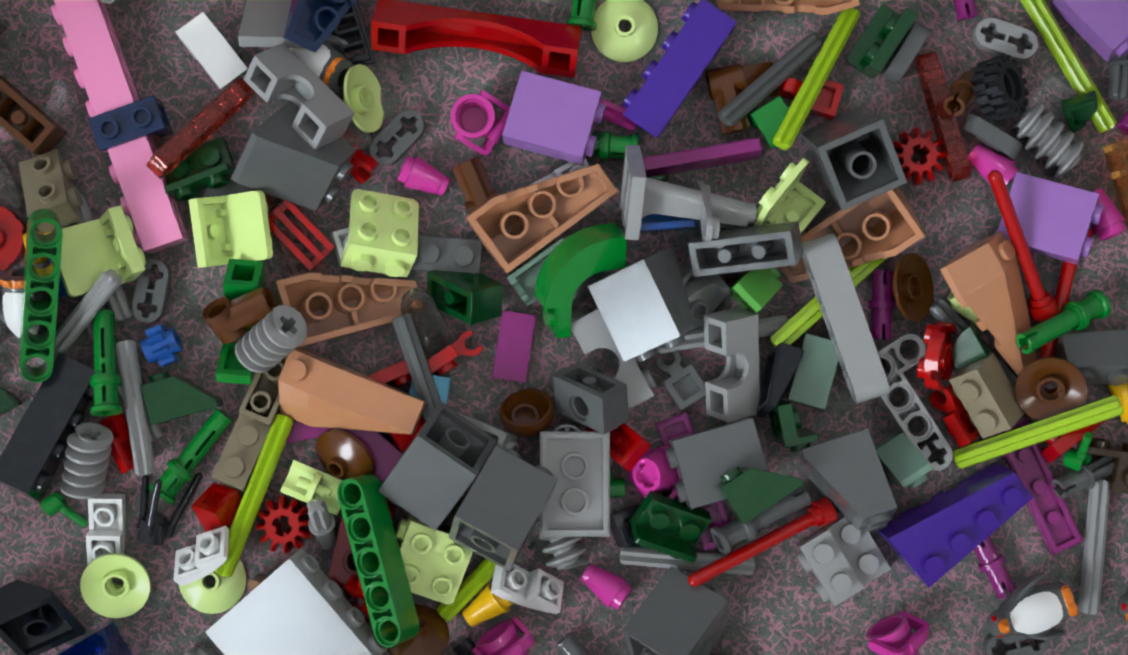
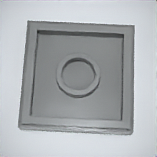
[238,0,304,48]

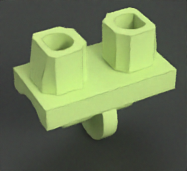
[280,460,343,516]

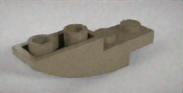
[211,357,287,492]

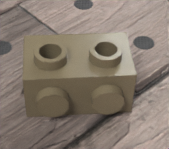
[18,149,83,234]
[949,352,1025,438]

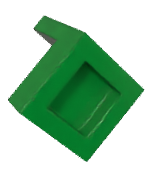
[749,96,802,148]

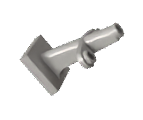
[619,145,756,242]

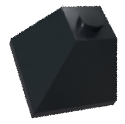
[0,580,86,655]

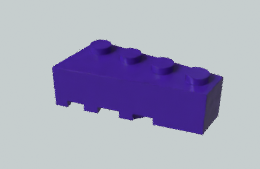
[622,0,737,138]

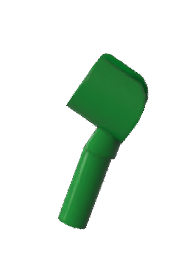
[1063,432,1093,472]
[610,466,625,498]
[40,493,88,528]

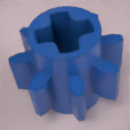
[140,324,183,367]

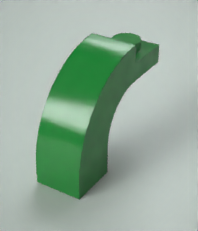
[534,223,627,339]
[215,259,266,385]

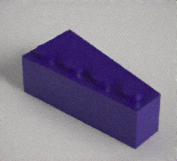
[877,462,1034,588]

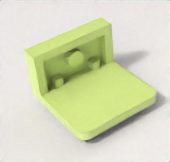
[753,158,826,235]
[340,189,419,278]
[188,190,273,268]
[50,205,146,297]
[395,513,473,604]

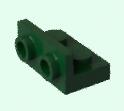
[846,5,918,80]
[159,136,236,201]
[769,399,819,452]
[630,491,712,563]

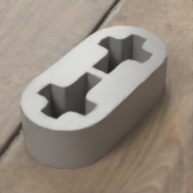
[972,17,1038,62]

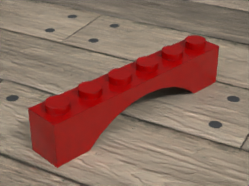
[371,0,582,78]

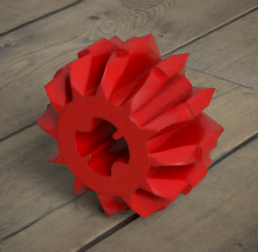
[892,127,947,186]
[255,495,313,554]

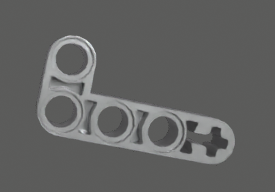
[877,334,953,471]

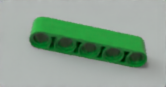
[19,209,63,383]
[337,474,420,647]

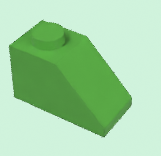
[729,268,783,313]

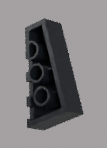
[0,353,95,503]

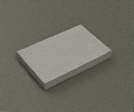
[540,431,610,537]

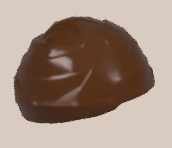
[499,388,555,438]

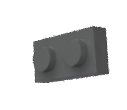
[412,236,482,273]

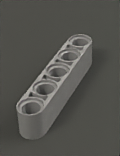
[802,233,890,405]

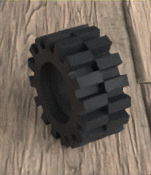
[972,54,1029,122]

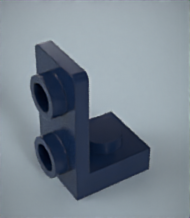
[89,96,173,151]

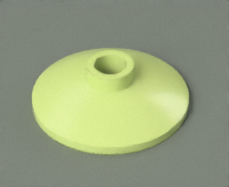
[591,0,658,63]
[343,64,384,133]
[80,553,151,618]
[179,558,247,614]

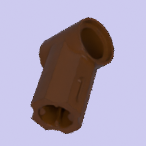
[705,63,750,135]
[452,157,498,215]
[202,287,277,344]

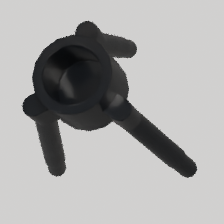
[136,473,202,546]

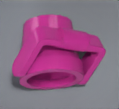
[450,90,510,155]
[628,446,680,500]
[866,611,930,655]
[471,616,535,655]

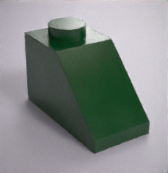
[426,270,503,325]
[140,371,224,425]
[716,465,804,524]

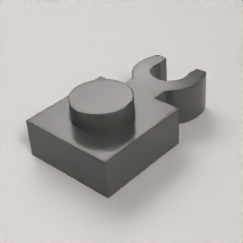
[655,351,706,412]

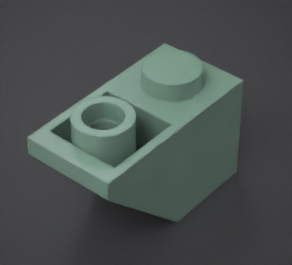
[874,431,933,489]

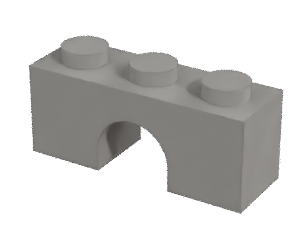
[244,43,354,150]
[703,308,760,423]
[571,309,656,410]

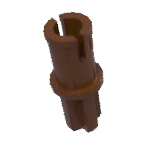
[943,68,977,116]

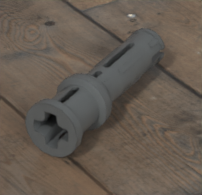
[710,486,811,556]

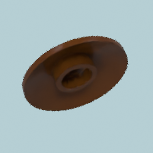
[892,253,933,322]
[1015,357,1087,421]
[316,429,376,480]
[387,603,449,655]

